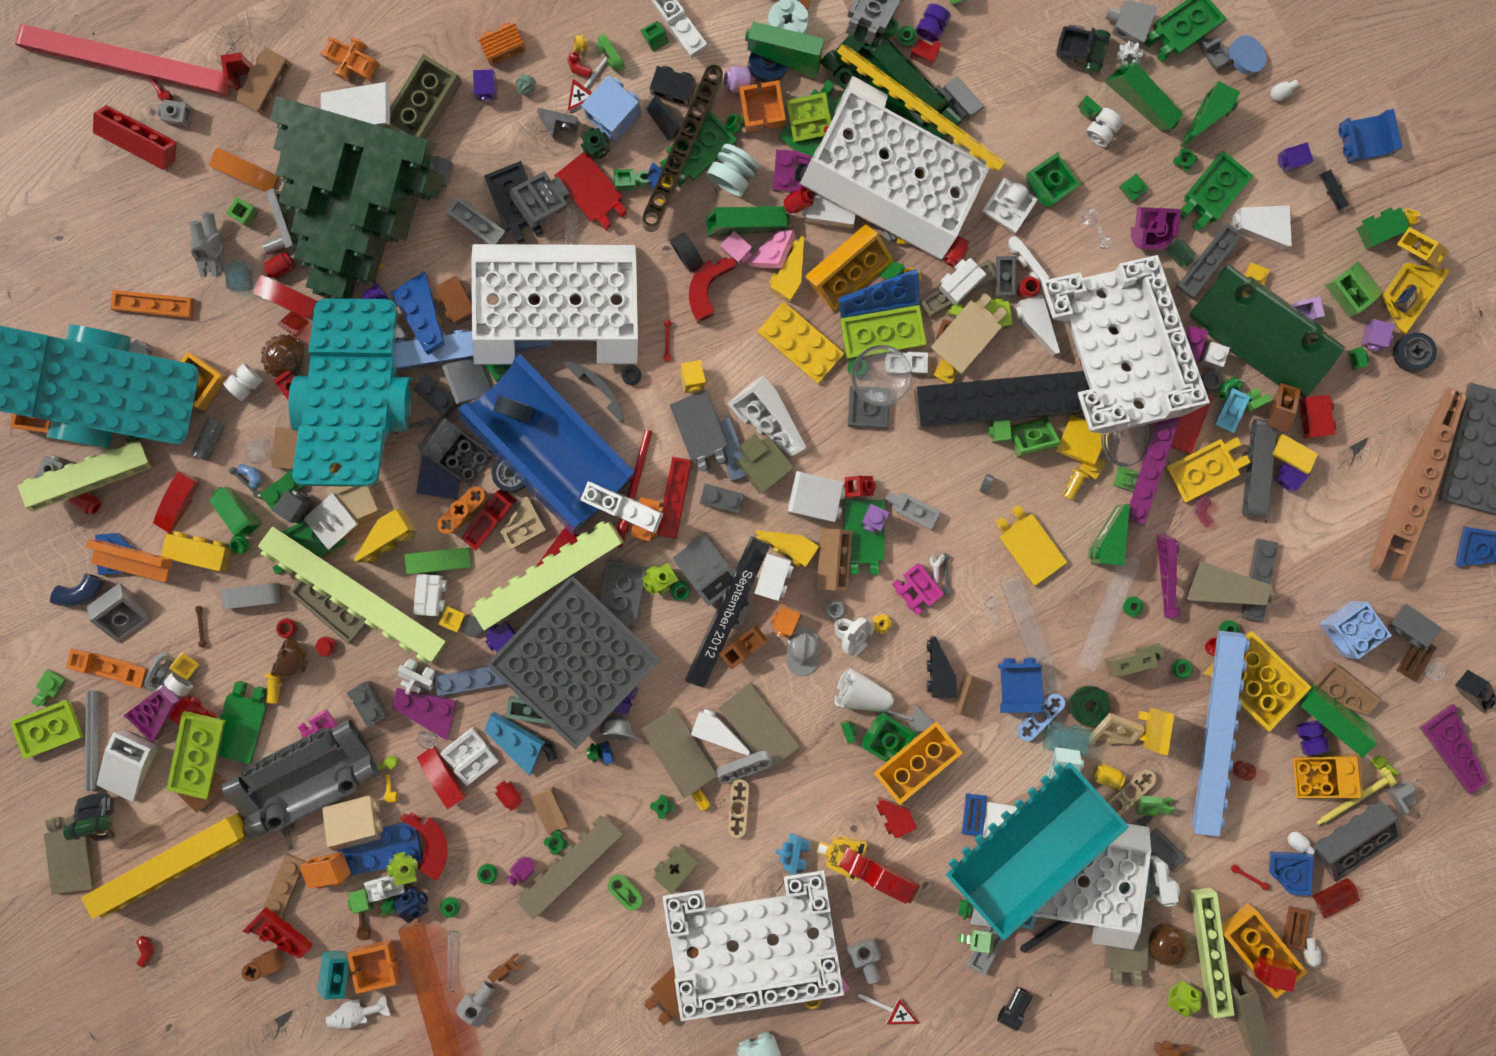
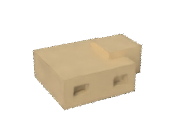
[325,472,381,522]

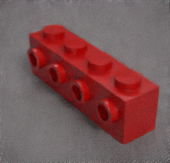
[93,105,177,170]

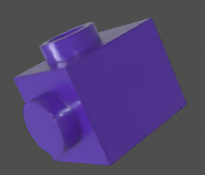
[473,69,497,103]
[1278,142,1314,173]
[1273,462,1311,492]
[485,621,516,653]

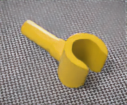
[384,774,398,803]

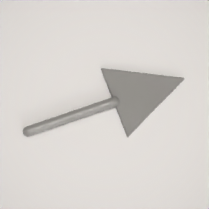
[882,705,935,732]

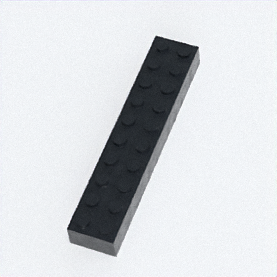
[914,371,1090,429]

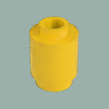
[1093,763,1126,790]

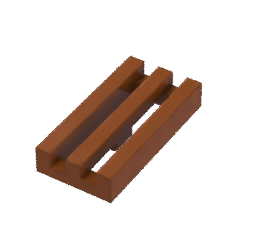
[1282,906,1311,951]

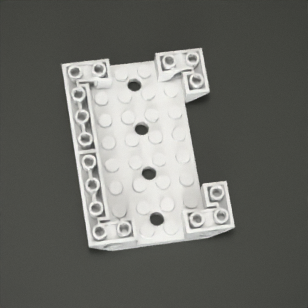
[800,76,990,260]
[472,244,638,365]
[1041,255,1210,434]
[970,802,1151,950]
[662,870,844,1021]

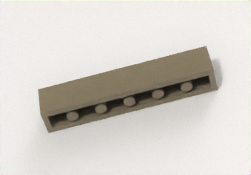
[517,814,624,920]

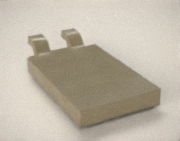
[44,815,95,894]
[1105,907,1150,986]

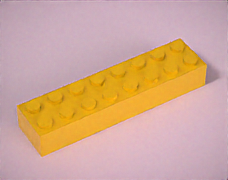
[81,812,247,919]

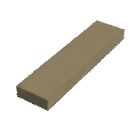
[920,259,996,318]

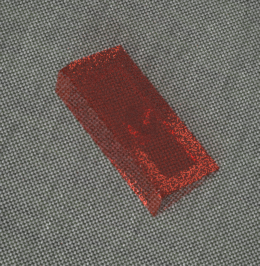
[1313,878,1360,918]

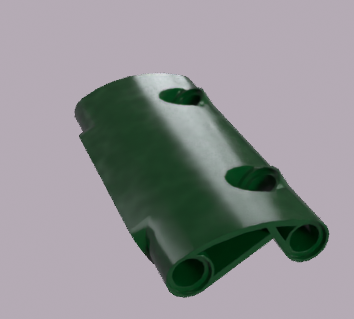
[820,25,963,140]
[1188,264,1345,398]

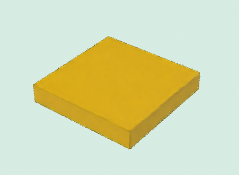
[1056,415,1107,467]

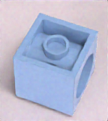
[581,75,641,143]
[1319,601,1392,659]

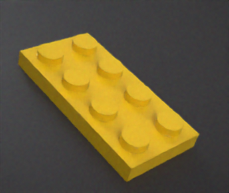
[757,301,844,384]

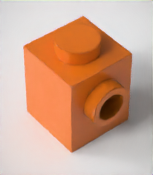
[771,606,802,638]

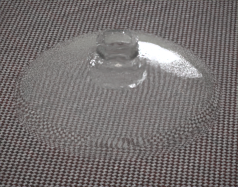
[851,345,912,406]
[1101,407,1151,467]

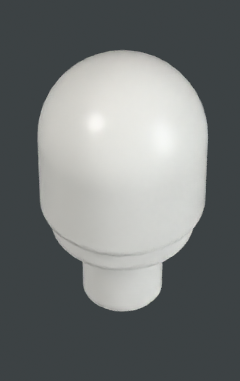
[1270,80,1299,101]
[1287,832,1315,855]
[1303,938,1321,967]

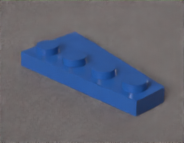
[838,269,920,319]
[391,271,445,355]
[1455,526,1496,566]

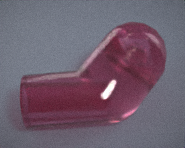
[1194,496,1213,527]

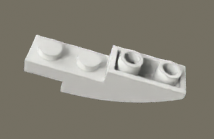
[651,0,708,59]
[581,481,663,533]

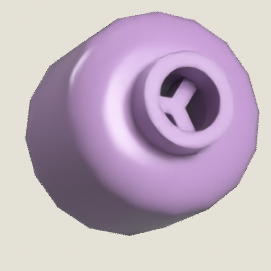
[724,66,755,93]

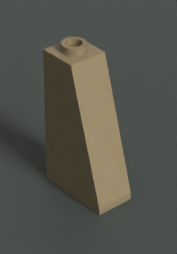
[1186,561,1275,606]
[1229,971,1274,1056]

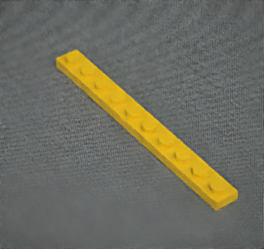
[837,45,1007,171]

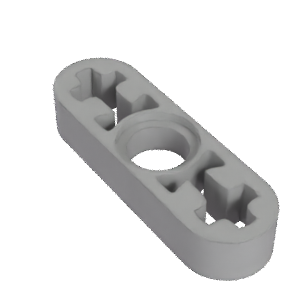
[716,751,772,784]

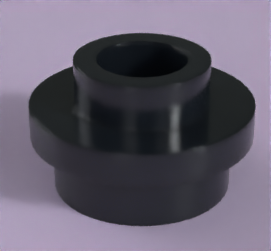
[621,365,642,385]

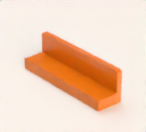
[86,540,173,582]

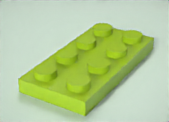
[840,305,926,359]
[166,711,226,800]

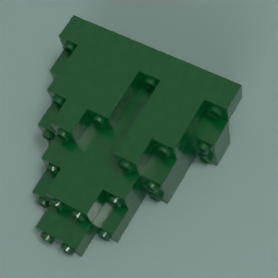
[270,96,444,299]

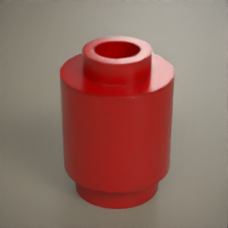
[783,187,814,214]
[943,236,969,267]
[263,252,296,280]
[1017,277,1041,300]
[69,491,102,515]
[494,780,523,811]

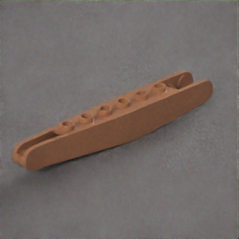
[1369,387,1466,582]

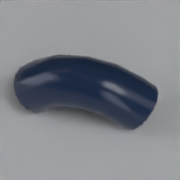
[50,573,105,608]

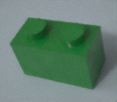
[1356,207,1410,250]

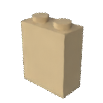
[322,795,383,851]

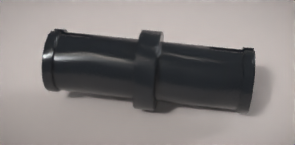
[1319,169,1349,211]

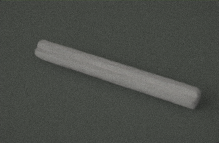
[85,690,99,791]

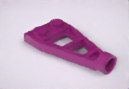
[773,149,813,193]
[1157,534,1181,618]

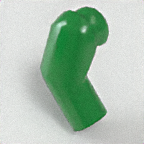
[1217,377,1243,400]

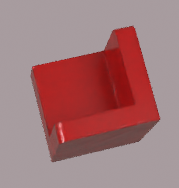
[909,39,942,68]

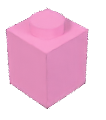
[720,231,752,266]

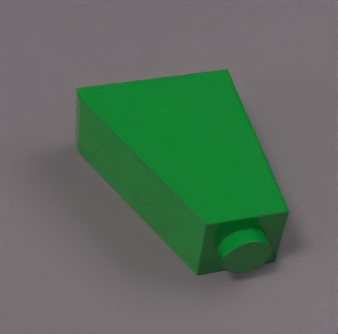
[209,487,262,537]

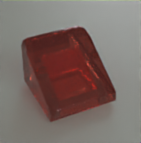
[278,312,309,338]

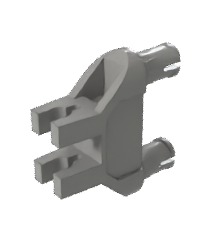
[189,212,225,277]

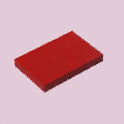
[1171,396,1213,454]

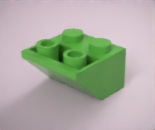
[1325,261,1382,317]

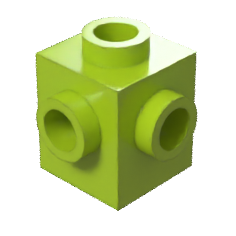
[642,563,678,595]
[386,852,418,886]
[1166,980,1202,1018]

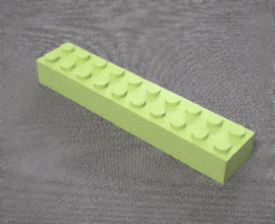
[257,526,447,664]

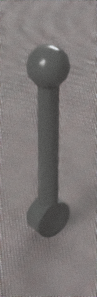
[392,417,433,435]
[229,467,262,498]
[943,553,952,595]

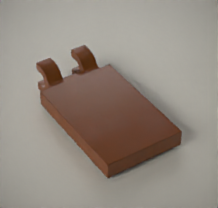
[644,947,699,1026]

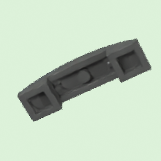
[564,361,624,424]

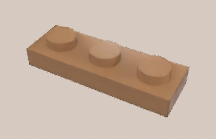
[263,853,306,918]

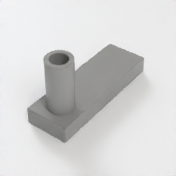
[262,188,299,254]

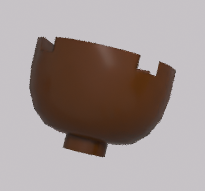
[270,638,309,679]
[1148,923,1190,966]

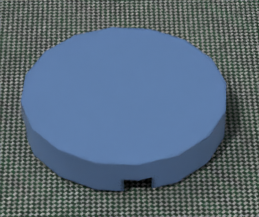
[1229,35,1266,75]

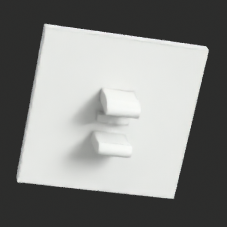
[304,493,358,550]

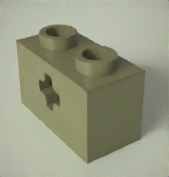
[654,844,699,894]

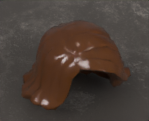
[261,334,304,377]

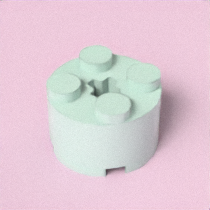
[768,0,808,34]
[736,1031,782,1056]

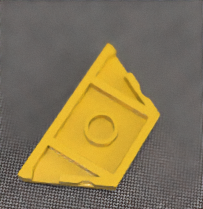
[1381,263,1450,334]

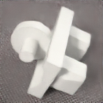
[397,659,435,695]
[364,876,406,903]

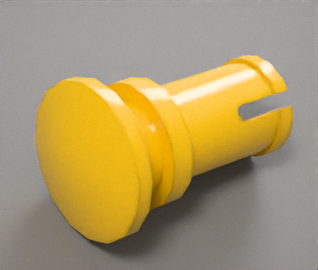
[1062,468,1090,501]
[265,672,283,704]

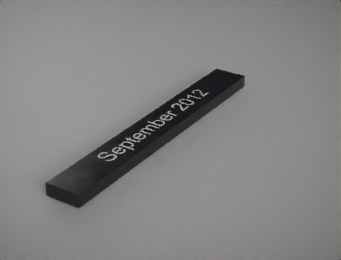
[685,536,771,688]

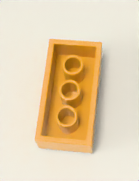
[1222,903,1308,999]

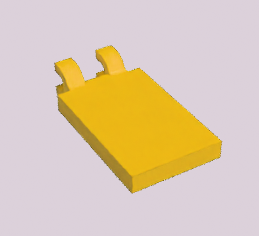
[1165,437,1251,503]
[995,505,1067,586]
[1138,707,1174,756]

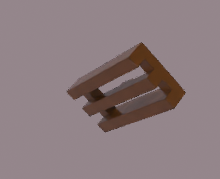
[1396,644,1437,682]

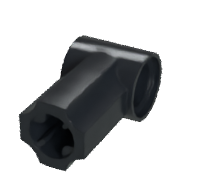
[997,986,1033,1031]

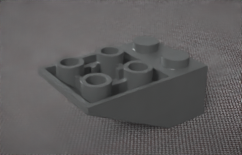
[417,416,494,487]
[673,534,734,606]

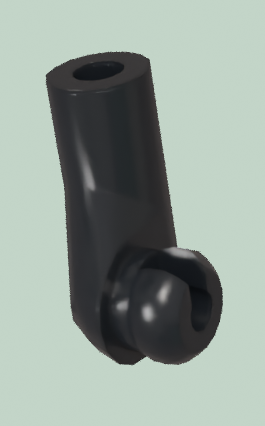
[538,737,557,762]

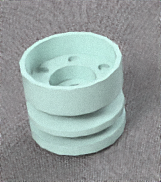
[706,144,760,197]

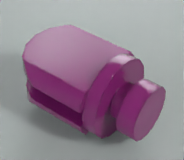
[506,856,535,886]

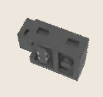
[509,171,569,228]

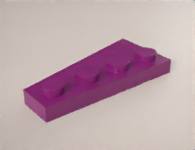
[123,685,179,743]
[1419,704,1487,794]

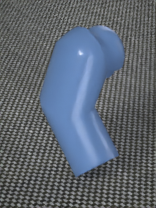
[237,464,262,489]

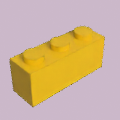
[161,531,231,571]

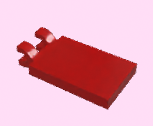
[554,152,627,230]

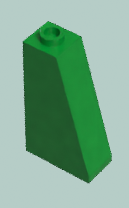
[745,21,824,79]
[1105,62,1183,131]
[706,206,789,237]
[1299,683,1377,758]

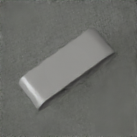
[221,583,282,609]

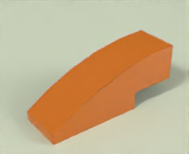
[208,147,279,193]

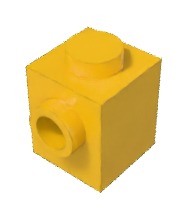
[679,360,706,394]

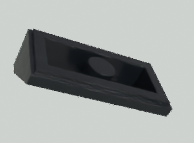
[647,95,680,141]

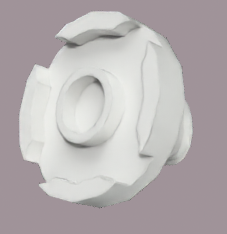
[835,617,874,656]

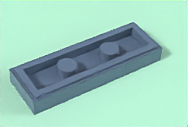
[720,418,745,481]

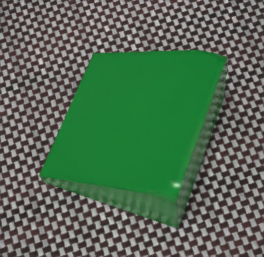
[640,21,669,51]
[880,261,905,280]

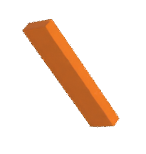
[110,290,195,319]

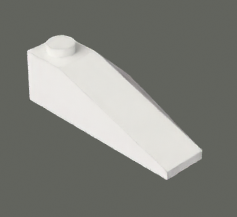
[728,375,806,457]

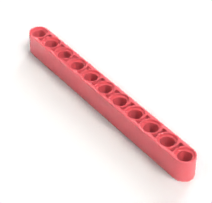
[14,24,230,97]

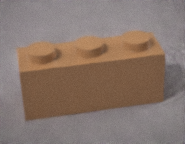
[236,47,292,117]
[816,528,853,591]

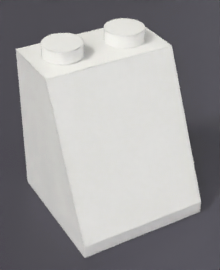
[787,471,845,523]

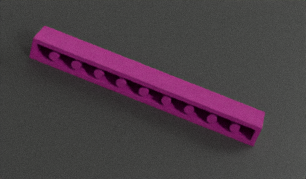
[1128,326,1208,527]

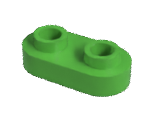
[596,33,626,72]
[608,874,643,911]

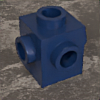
[394,886,429,923]

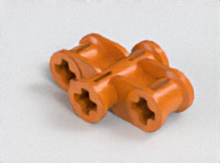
[320,36,380,82]
[437,487,488,534]

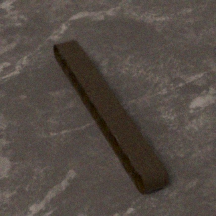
[642,64,723,232]

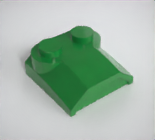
[1026,152,1081,207]
[862,713,917,762]

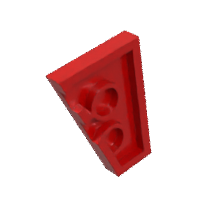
[242,906,313,959]

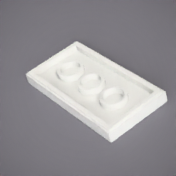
[321,82,390,126]

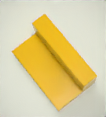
[1272,434,1318,475]

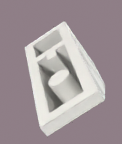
[1015,294,1060,356]
[691,709,750,756]

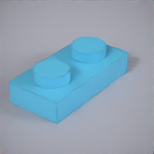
[1214,388,1251,434]

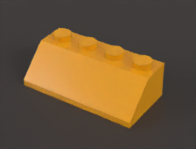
[805,224,894,313]
[874,721,963,805]

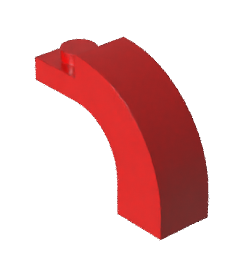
[689,257,736,323]
[399,812,448,881]

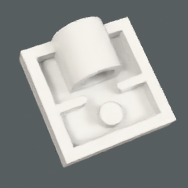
[981,177,1038,234]

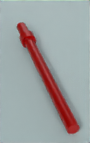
[617,430,652,548]

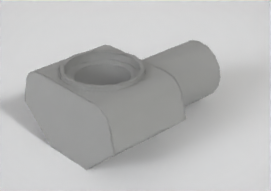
[847,937,882,984]
[454,981,496,1028]

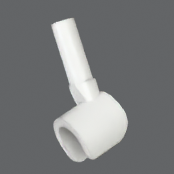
[929,553,945,583]

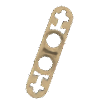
[1106,769,1156,816]

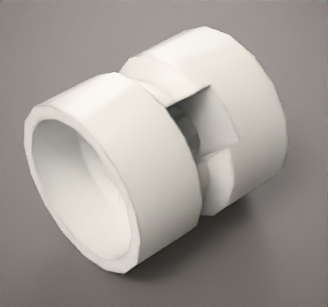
[1085,108,1124,147]
[223,363,263,401]
[155,672,193,704]

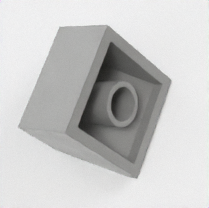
[87,583,151,643]

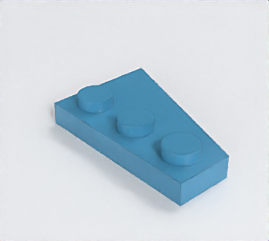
[484,712,545,776]

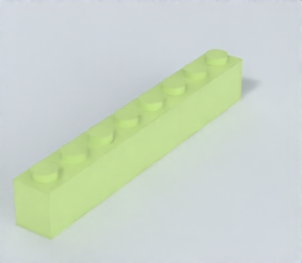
[471,521,624,630]

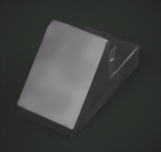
[537,108,579,140]

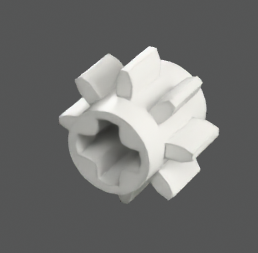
[1117,41,1143,66]

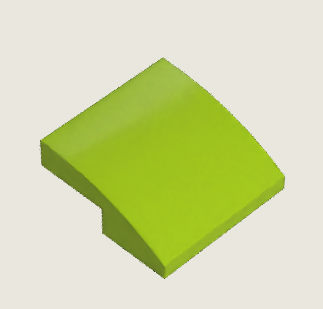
[786,92,831,142]

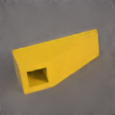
[769,236,804,303]
[755,530,819,568]

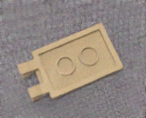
[931,293,1007,374]

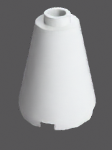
[835,668,893,712]

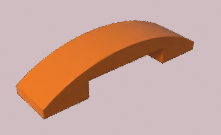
[66,648,147,689]

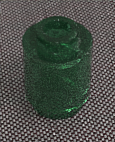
[1166,237,1196,268]

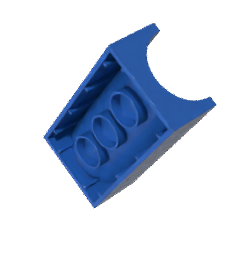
[459,354,634,535]

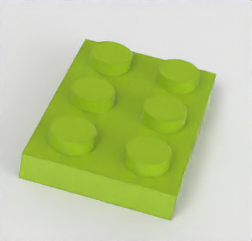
[10,699,84,760]

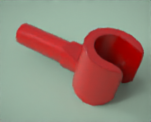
[151,80,174,102]

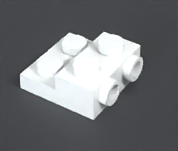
[1148,855,1180,906]

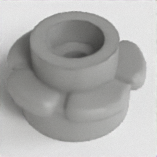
[825,600,845,620]

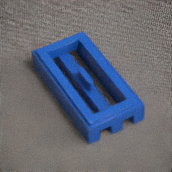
[961,793,987,836]

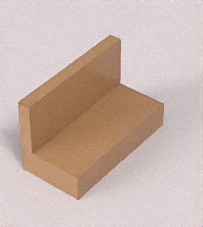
[953,673,985,718]
[531,787,570,834]

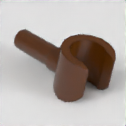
[357,913,371,940]

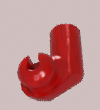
[567,51,592,79]
[136,936,155,968]

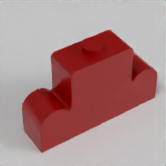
[839,847,921,904]

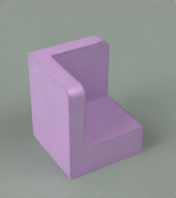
[1291,297,1325,320]

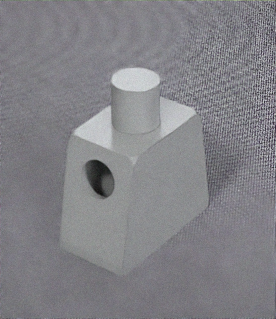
[1105,1,1157,49]

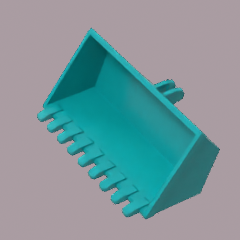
[945,762,1129,941]

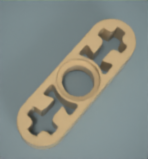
[728,778,749,838]

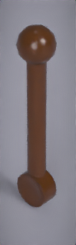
[195,606,207,648]

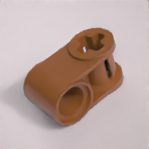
[241,948,285,982]

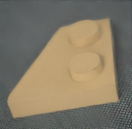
[501,496,546,550]
[1087,713,1145,744]

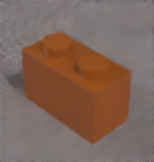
[435,276,472,326]
[1267,383,1301,432]

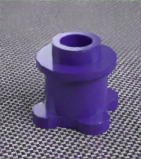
[362,280,389,300]

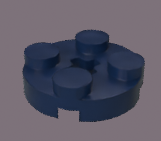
[747,52,788,83]

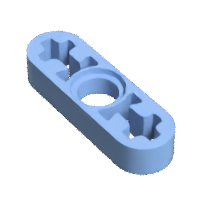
[1017,693,1065,741]

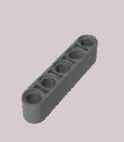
[1242,419,1277,519]

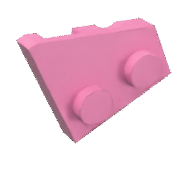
[747,230,796,268]

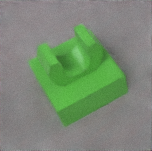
[1246,388,1272,413]
[1112,466,1139,491]

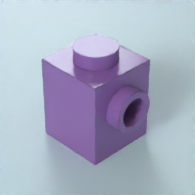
[1361,319,1394,352]
[860,504,889,534]

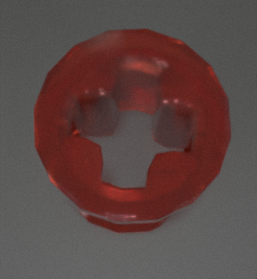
[1232,760,1256,781]

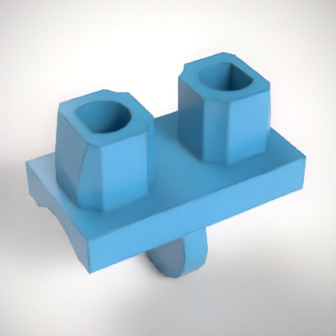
[775,833,810,875]

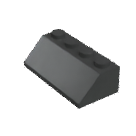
[1314,801,1402,882]

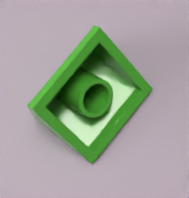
[1010,417,1061,457]

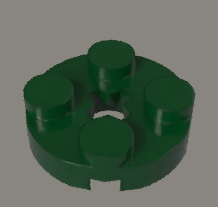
[1069,685,1111,726]

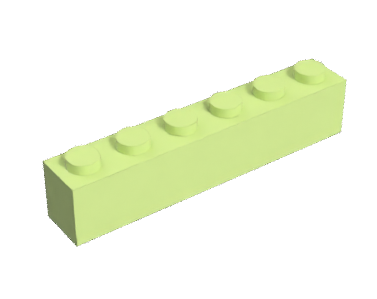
[17,441,152,512]
[1190,887,1235,1018]

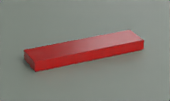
[657,456,692,539]

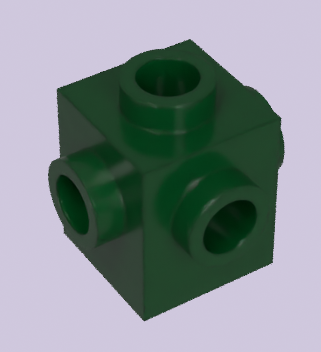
[580,128,611,160]

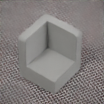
[1386,781,1417,815]

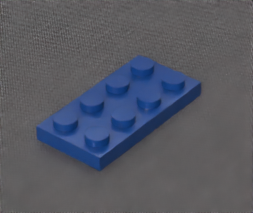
[337,822,423,876]

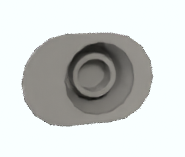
[786,627,820,676]
[595,716,644,743]

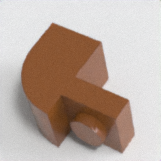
[719,625,769,670]

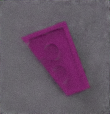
[392,688,457,740]

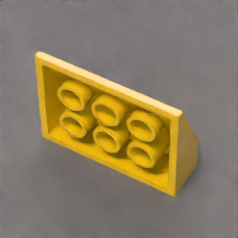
[1203,631,1312,732]

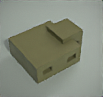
[735,434,794,494]
[1105,643,1164,677]

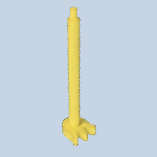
[1316,767,1397,826]

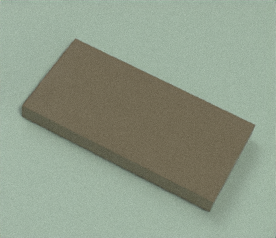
[288,579,367,644]
[719,683,800,772]
[641,707,717,798]

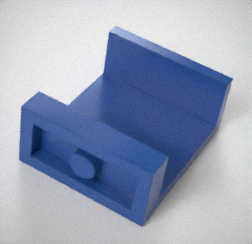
[1338,109,1402,163]
[998,657,1044,713]

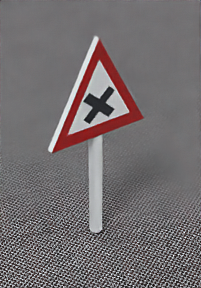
[567,57,608,112]
[858,994,920,1024]

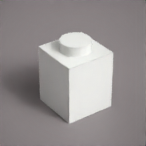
[1198,341,1230,370]

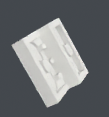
[441,727,499,786]

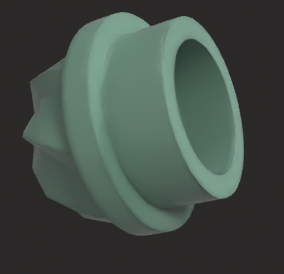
[516,74,536,96]

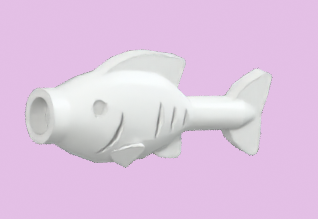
[326,995,391,1029]

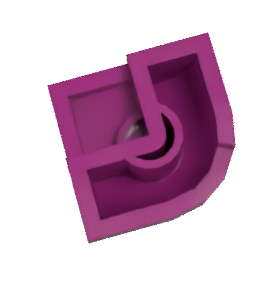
[1131,207,1181,249]

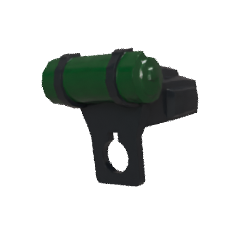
[1056,25,1111,75]
[63,793,115,841]

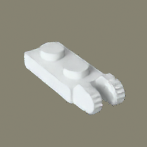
[1007,236,1049,286]

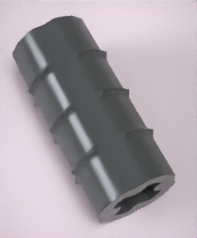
[191,417,225,461]

